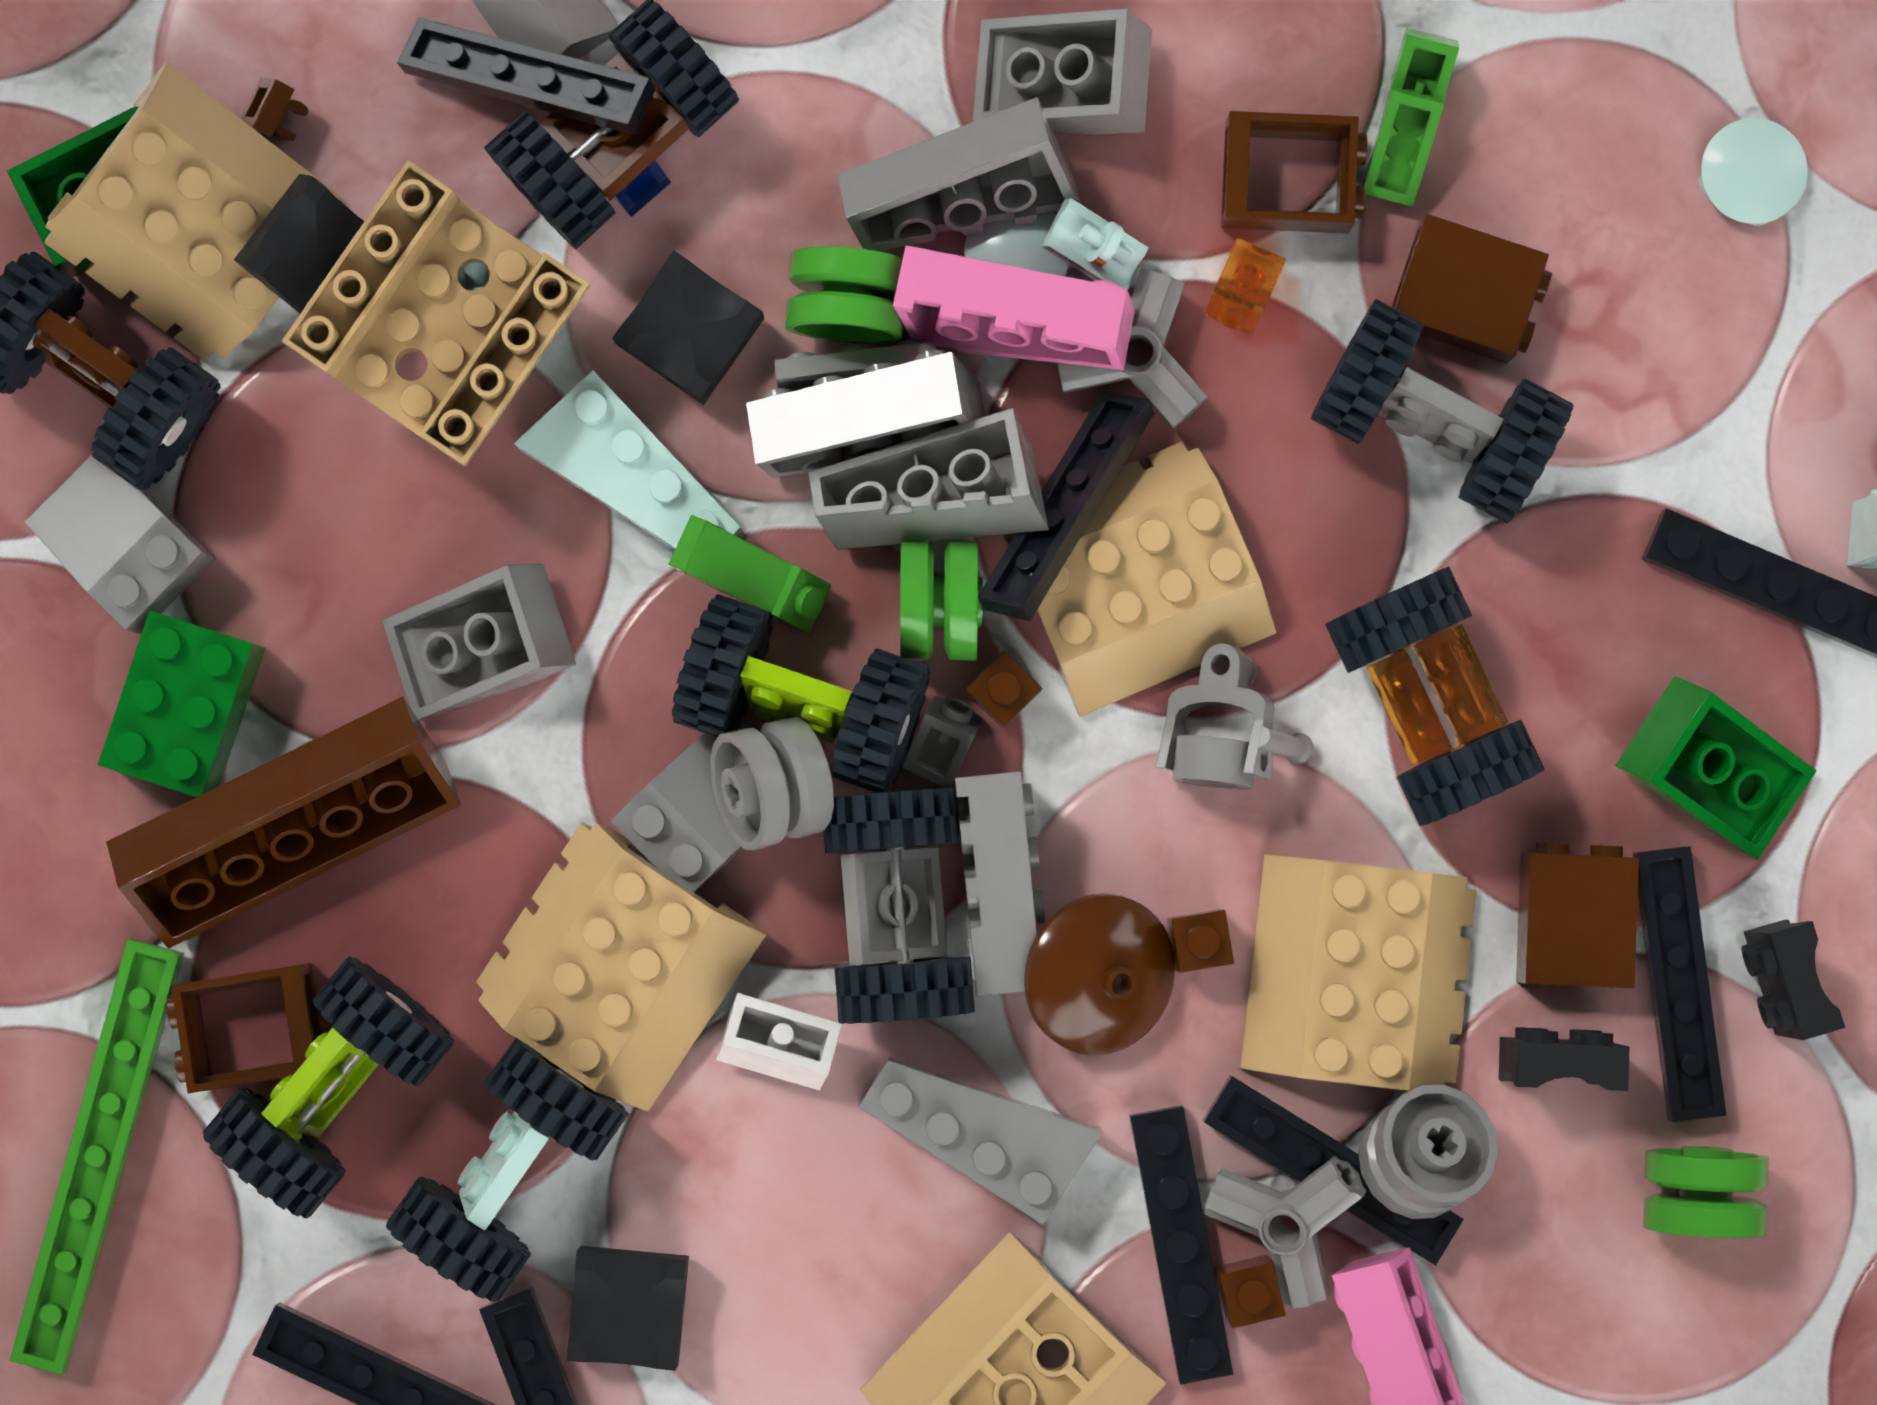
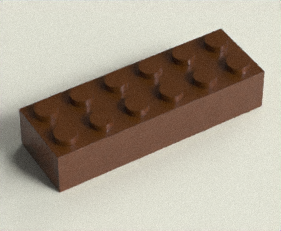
[106,696,461,949]

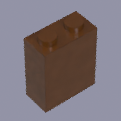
[1391,213,1552,364]
[1516,843,1639,989]

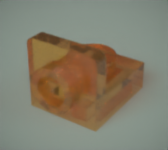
[1205,238,1286,334]

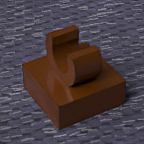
[241,78,309,141]

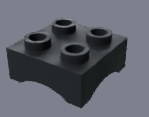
[234,174,364,313]
[612,250,765,405]
[1741,920,1845,1040]
[1499,1027,1630,1091]
[566,1246,689,1371]

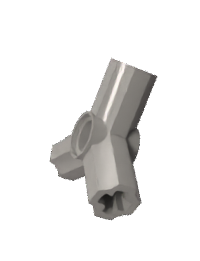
[1057,269,1208,429]
[1204,1156,1366,1308]

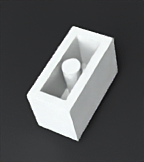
[716,993,842,1091]

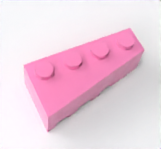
[893,245,1135,370]

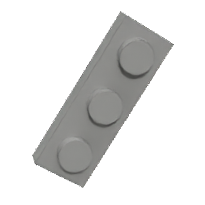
[774,339,936,391]

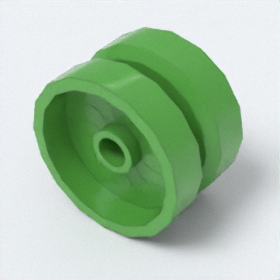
[785,246,904,344]
[900,542,983,661]
[1643,1146,1769,1238]

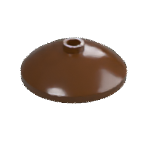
[1024,893,1175,1056]

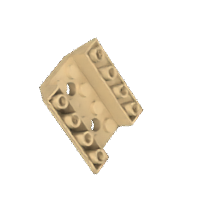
[282,160,591,467]
[860,1231,1167,1405]

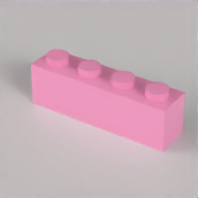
[1332,1247,1465,1405]

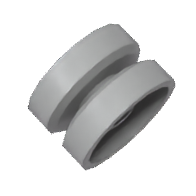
[710,717,834,850]
[1358,1084,1498,1219]

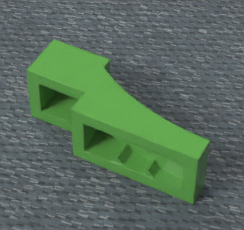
[1362,27,1459,207]
[668,515,832,633]

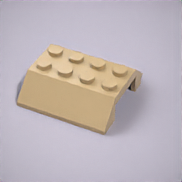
[44,62,341,361]
[1002,442,1276,717]
[476,822,768,1112]
[1240,854,1477,1091]

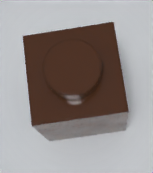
[965,651,1043,729]
[1167,909,1235,973]
[1214,1255,1286,1329]

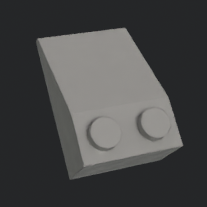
[973,8,1152,135]
[25,455,216,634]
[382,564,577,721]
[610,720,749,894]

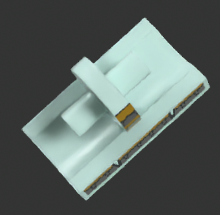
[1041,198,1149,290]

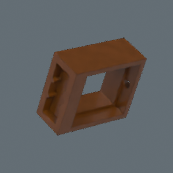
[1221,111,1367,234]
[166,963,322,1094]

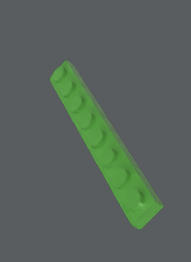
[9,938,184,1375]

